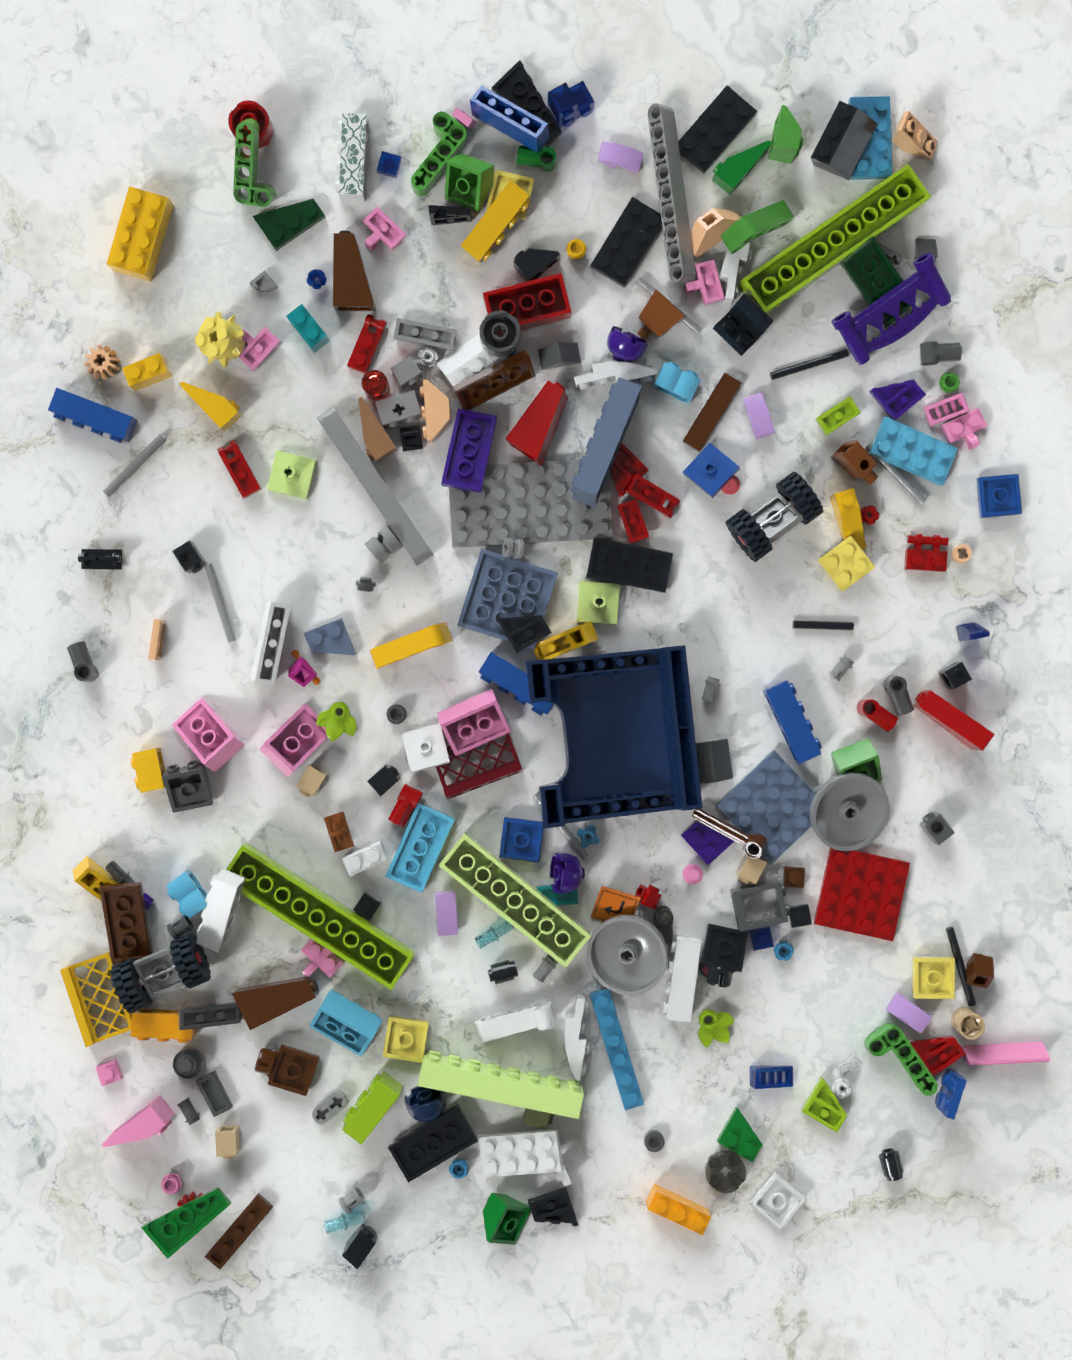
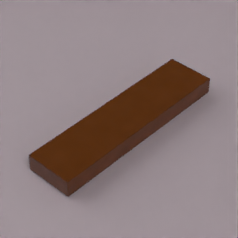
[682,372,741,452]
[205,1193,273,1269]

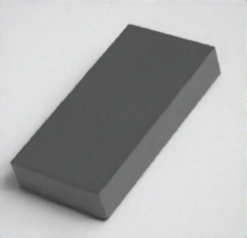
[196,1071,233,1117]

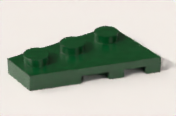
[252,199,326,251]

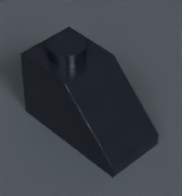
[513,248,560,282]
[342,1223,378,1269]

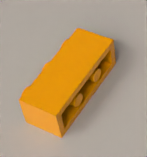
[131,1008,196,1043]
[646,1184,711,1236]

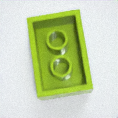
[342,1071,403,1145]

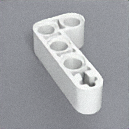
[475,1000,556,1042]

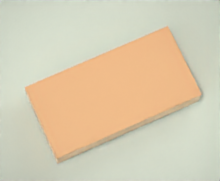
[148,619,166,660]

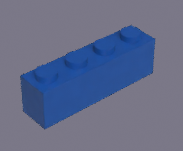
[470,85,549,153]
[48,387,137,443]
[478,652,553,716]
[763,680,822,764]

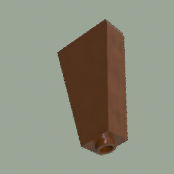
[333,230,376,311]
[232,976,319,1030]

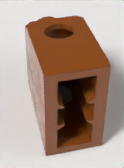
[637,290,686,341]
[831,441,878,485]

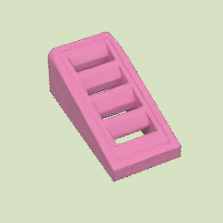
[924,392,969,426]

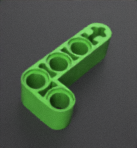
[411,111,467,196]
[233,118,276,207]
[720,200,795,254]
[864,1023,938,1096]

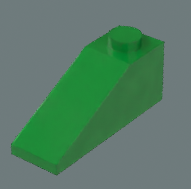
[712,140,772,196]

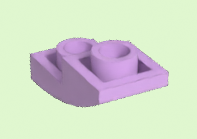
[597,141,643,174]
[743,392,775,440]
[435,891,458,936]
[886,992,933,1033]

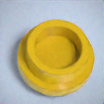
[566,239,586,260]

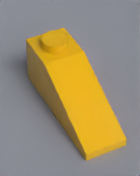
[179,382,242,432]
[830,488,866,550]
[533,621,599,660]
[72,856,117,901]

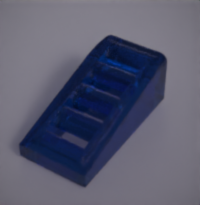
[956,622,990,641]
[750,1066,793,1089]

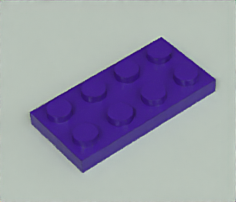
[441,409,497,493]

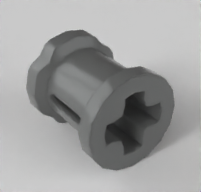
[167,916,194,939]

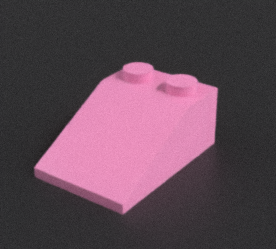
[172,698,245,772]
[259,703,328,778]
[102,1095,175,1147]

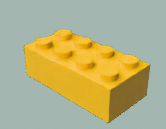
[106,186,174,282]

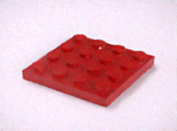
[813,848,910,941]

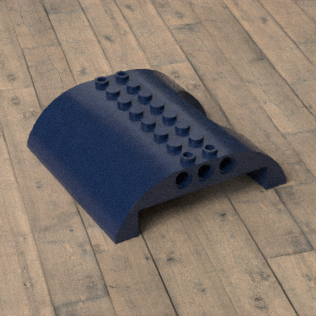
[526,645,703,829]

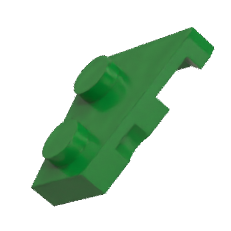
[717,1107,762,1163]

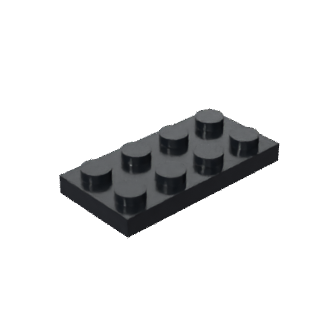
[678,85,757,174]
[590,197,662,288]
[586,538,673,593]
[388,1105,478,1183]

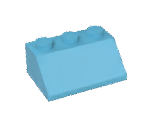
[309,989,383,1056]

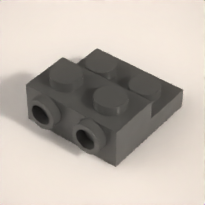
[162,760,214,813]

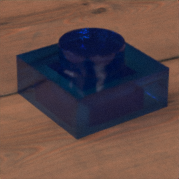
[376,151,402,178]
[749,926,774,951]

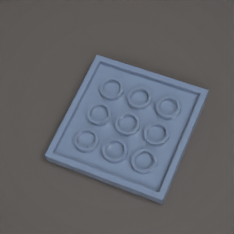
[457,548,558,650]
[716,750,816,864]

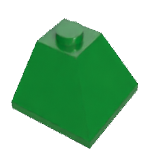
[483,1193,531,1245]

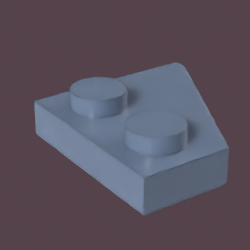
[304,618,356,655]

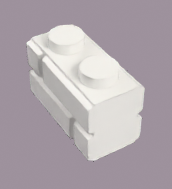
[342,840,389,877]

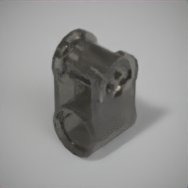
[653,905,674,946]

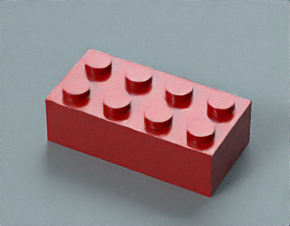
[483,273,572,336]

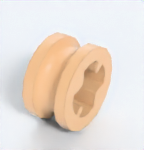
[952,544,972,563]

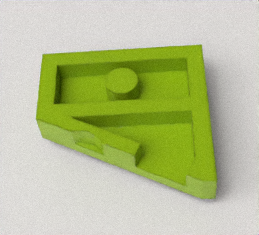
[801,1077,847,1132]

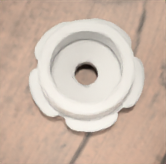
[418,347,438,367]
[832,1078,852,1098]

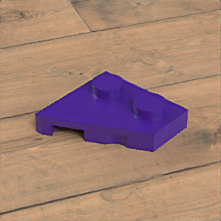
[869,379,926,420]
[681,822,735,865]

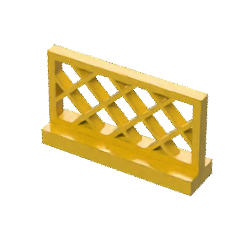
[60,952,132,1047]

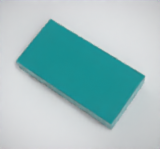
[537,885,579,906]

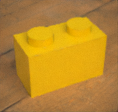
[122,353,172,391]
[131,747,165,793]

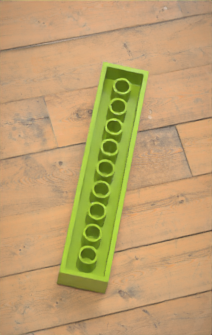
[739,164,931,314]
[226,843,415,990]

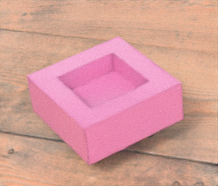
[452,107,477,129]
[95,1059,123,1086]

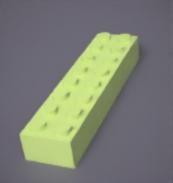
[438,832,591,968]
[417,1050,584,1119]

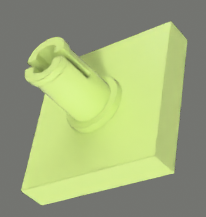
[267,450,316,500]
[577,581,620,625]

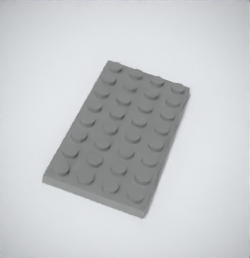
[449,459,613,548]

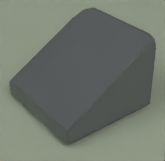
[914,239,938,259]

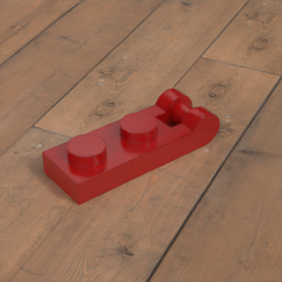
[347,314,387,374]
[217,440,262,499]
[624,473,681,519]

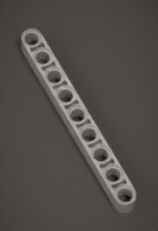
[647,103,696,284]
[317,407,434,566]

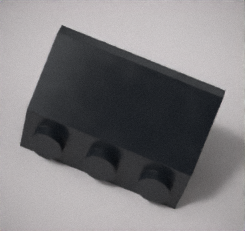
[811,101,878,180]

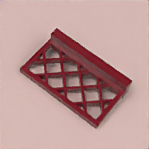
[436,733,523,799]

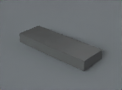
[178,1002,241,1030]

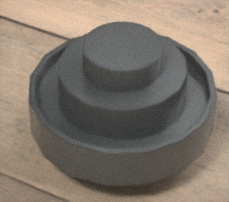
[173,1048,204,1079]

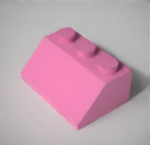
[437,689,511,756]

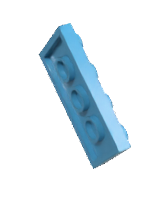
[848,96,892,180]

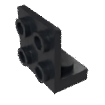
[713,293,773,356]

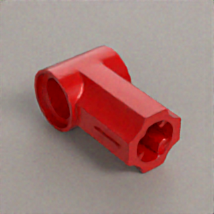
[857,699,898,732]
[388,784,423,827]

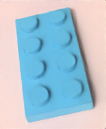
[868,416,958,486]
[385,802,455,893]

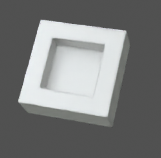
[554,1159,572,1187]

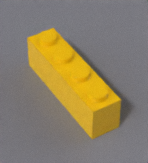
[460,180,531,263]

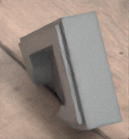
[249,270,278,292]

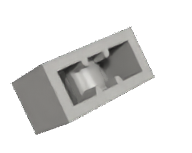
[375,390,422,430]

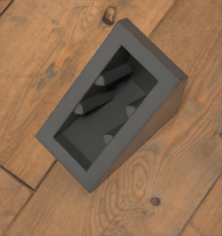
[538,342,581,370]

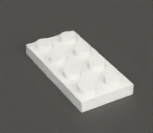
[478,1129,564,1177]

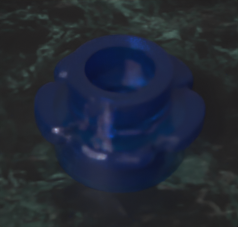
[307,269,327,289]

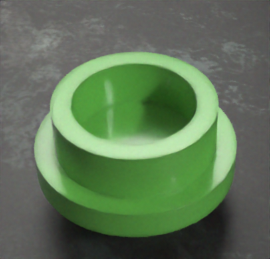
[939,372,960,393]

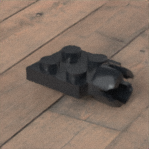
[701,924,748,988]

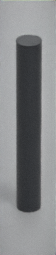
[792,620,854,630]

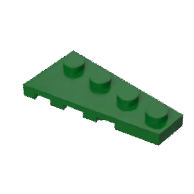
[141,1187,232,1259]

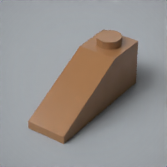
[358,397,397,463]

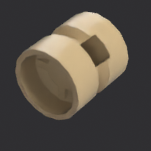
[951,1007,985,1040]

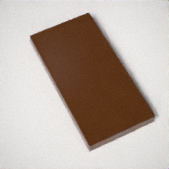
[453,349,535,410]
[99,882,153,963]

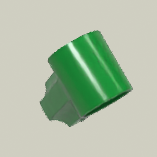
[516,145,557,172]

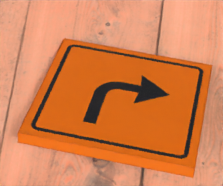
[590,886,640,922]

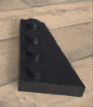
[491,60,562,147]

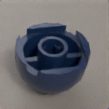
[405,1086,446,1122]

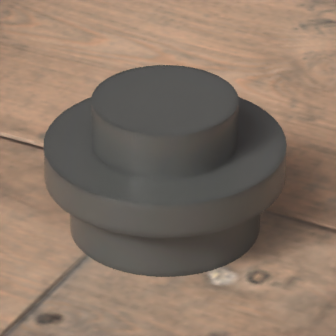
[355,577,376,592]
[386,704,407,724]

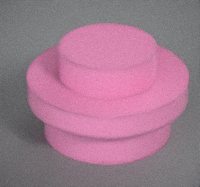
[683,864,703,884]
[161,1173,182,1194]

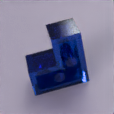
[547,81,595,128]

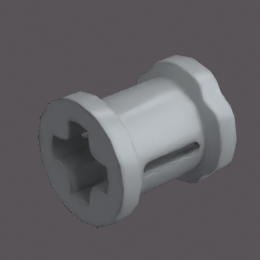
[339,1187,366,1214]

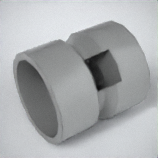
[365,526,403,564]

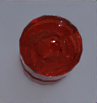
[361,370,390,401]

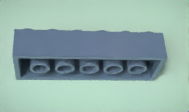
[570,377,642,508]

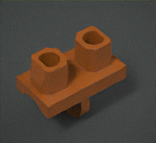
[324,811,355,852]

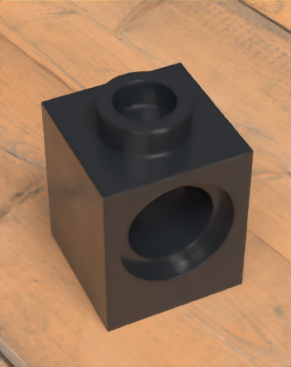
[172,540,206,574]
[938,662,972,689]
[367,764,400,796]

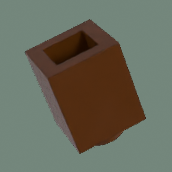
[966,953,994,989]

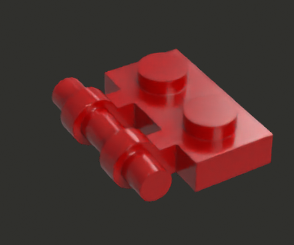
[904,534,949,572]

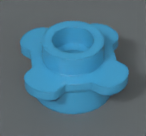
[577,825,600,848]

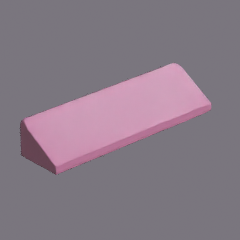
[963,1042,1050,1066]

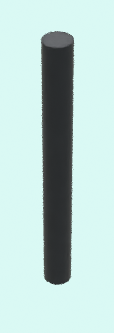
[770,349,849,380]
[946,927,976,1006]

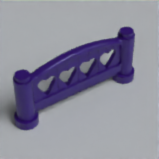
[831,253,951,365]

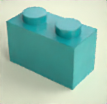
[286,304,330,353]

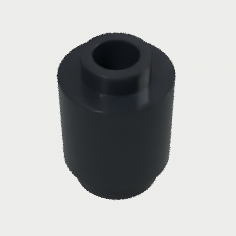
[488,960,518,985]
[879,1148,904,1181]

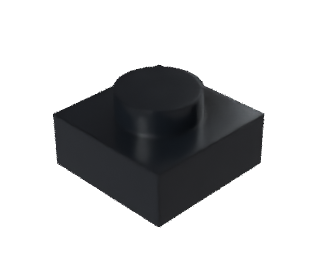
[353,892,381,921]
[789,904,812,928]

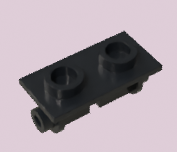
[78,549,122,570]

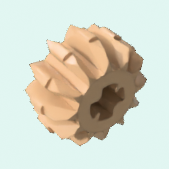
[84,345,120,380]

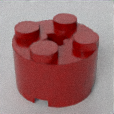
[228,100,273,149]

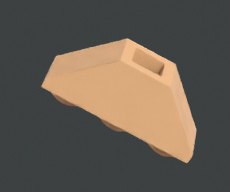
[892,111,938,160]
[690,208,741,258]
[420,379,451,444]

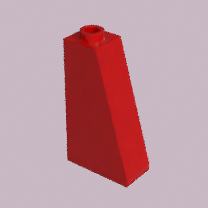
[505,380,569,466]
[914,690,995,751]

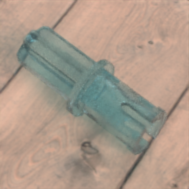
[475,920,514,949]
[324,1210,365,1234]

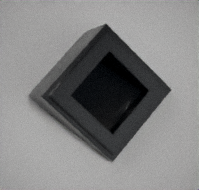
[400,425,423,451]

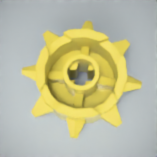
[195,311,245,367]

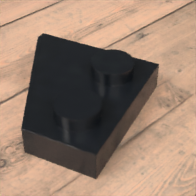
[428,205,471,225]
[497,615,552,653]
[528,1187,579,1226]

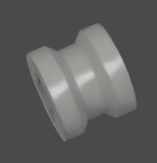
[502,537,525,559]

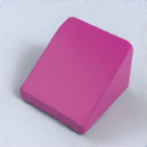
[288,657,317,687]

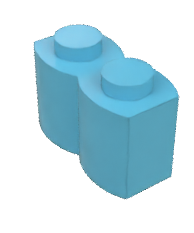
[653,362,701,404]
[166,870,208,918]

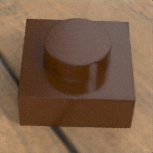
[783,866,805,888]

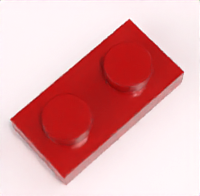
[617,499,649,544]

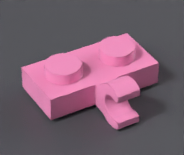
[363,207,406,251]
[684,260,725,305]
[238,327,281,371]
[940,408,987,450]
[300,939,344,978]

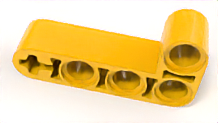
[369,622,453,669]

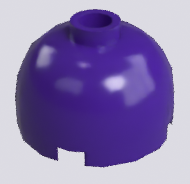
[607,326,648,362]
[550,853,585,894]

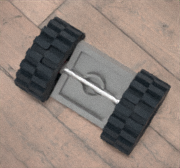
[726,472,824,562]
[111,933,211,1013]

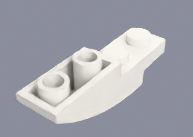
[719,239,754,304]
[573,362,656,390]
[564,994,590,1081]

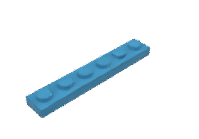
[589,988,644,1110]

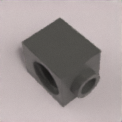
[919,812,955,845]

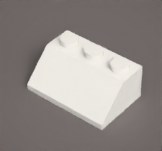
[436,333,507,390]

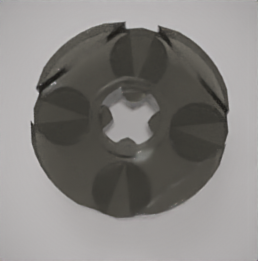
[705,1150,746,1193]

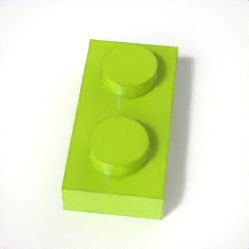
[815,396,861,436]

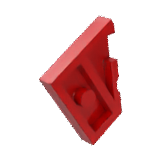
[610,443,649,498]
[910,1036,966,1076]

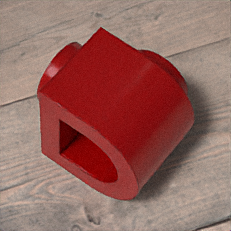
[635,884,662,910]

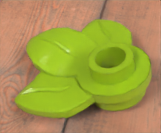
[316,702,356,741]
[698,1009,735,1047]

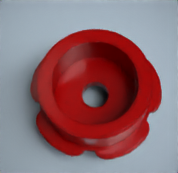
[860,505,879,525]

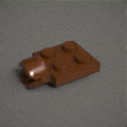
[255,1044,320,1096]

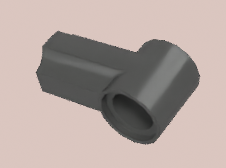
[920,341,962,366]
[67,641,98,682]
[884,675,914,716]

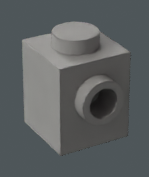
[390,355,423,389]

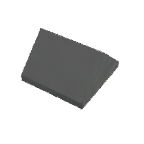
[696,738,733,783]

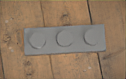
[393,318,457,351]

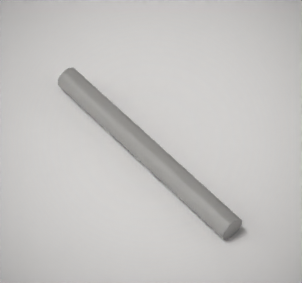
[636,277,702,335]
[103,434,165,497]
[865,442,926,505]
[204,564,236,643]
[533,792,589,860]

